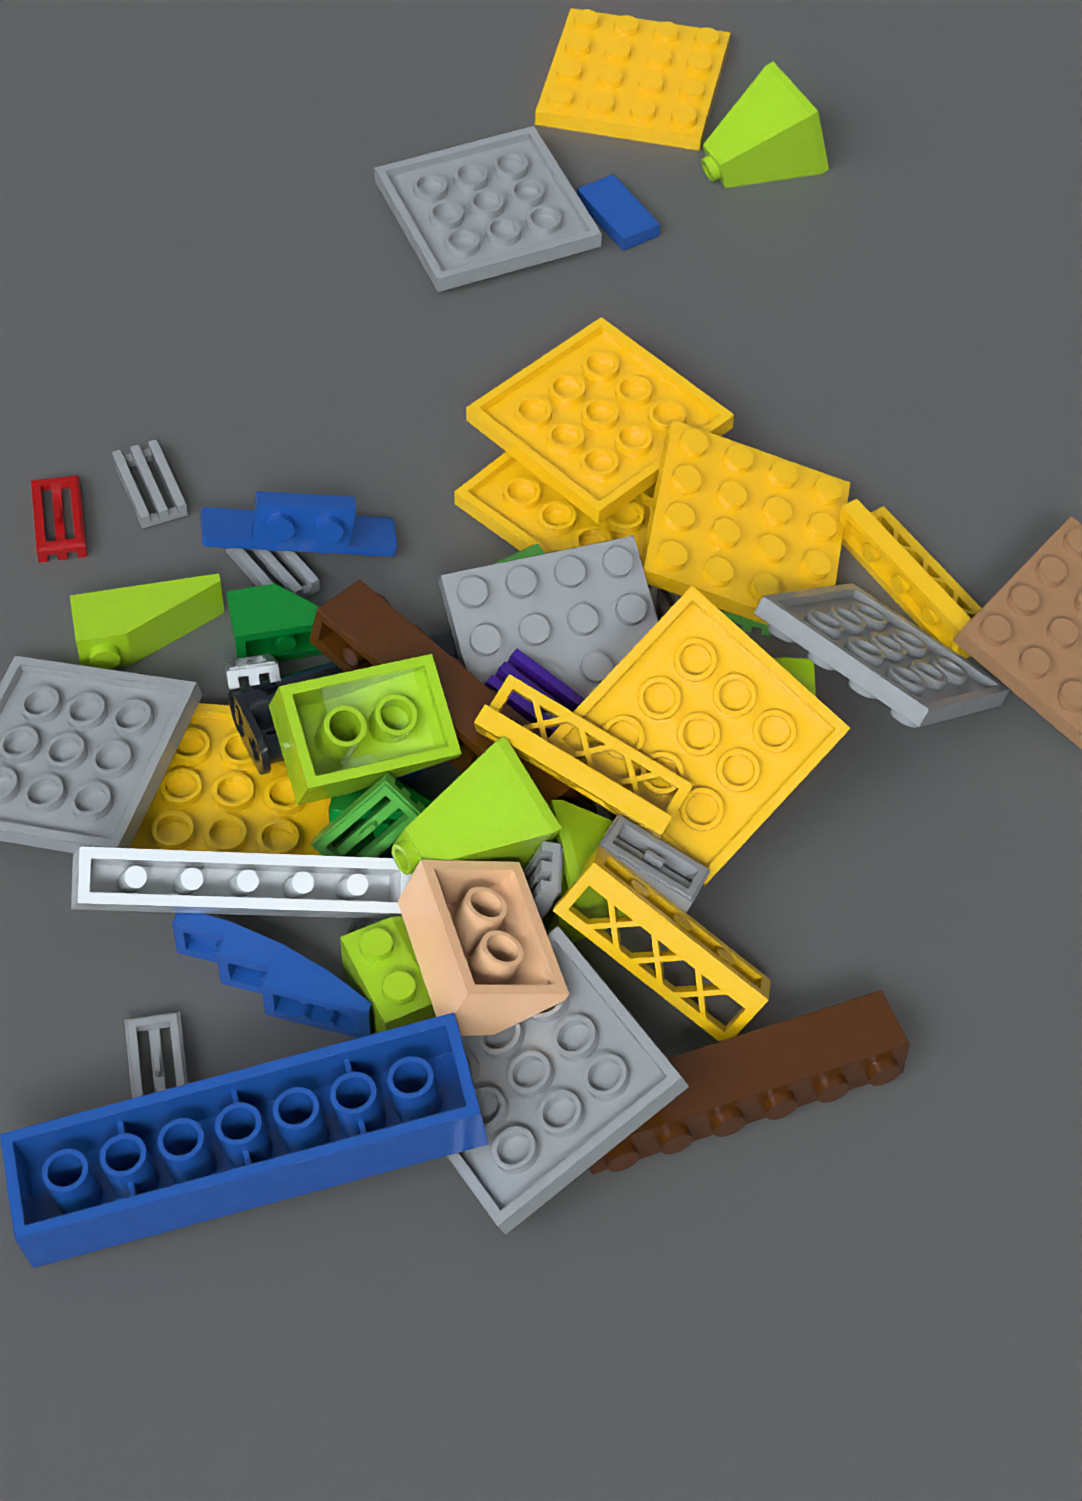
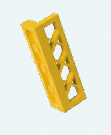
[839,499,982,659]
[474,674,694,840]
[553,845,771,1042]

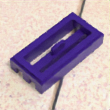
[485,648,585,738]

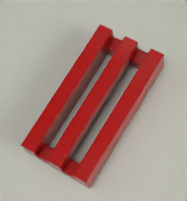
[31,475,87,563]

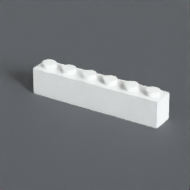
[71,847,412,919]

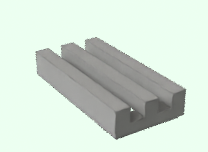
[112,439,188,529]
[226,548,320,599]
[223,653,281,689]
[597,814,711,913]
[523,841,563,920]
[124,1012,189,1099]

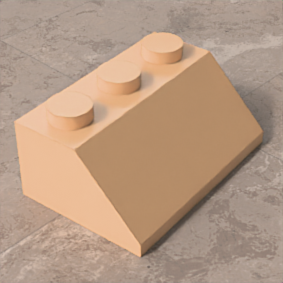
[398,860,569,1036]

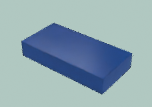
[577,174,660,251]

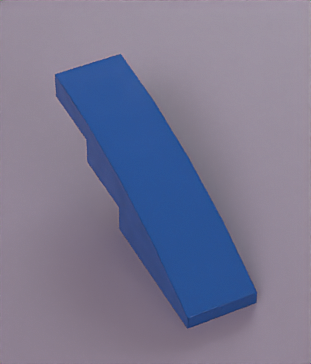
[172,913,374,1038]

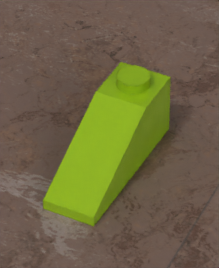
[70,573,225,670]

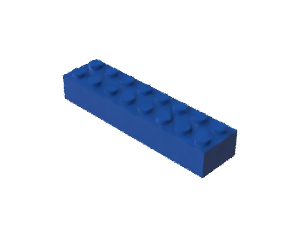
[0,1012,489,1268]

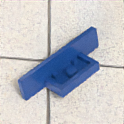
[200,491,397,557]

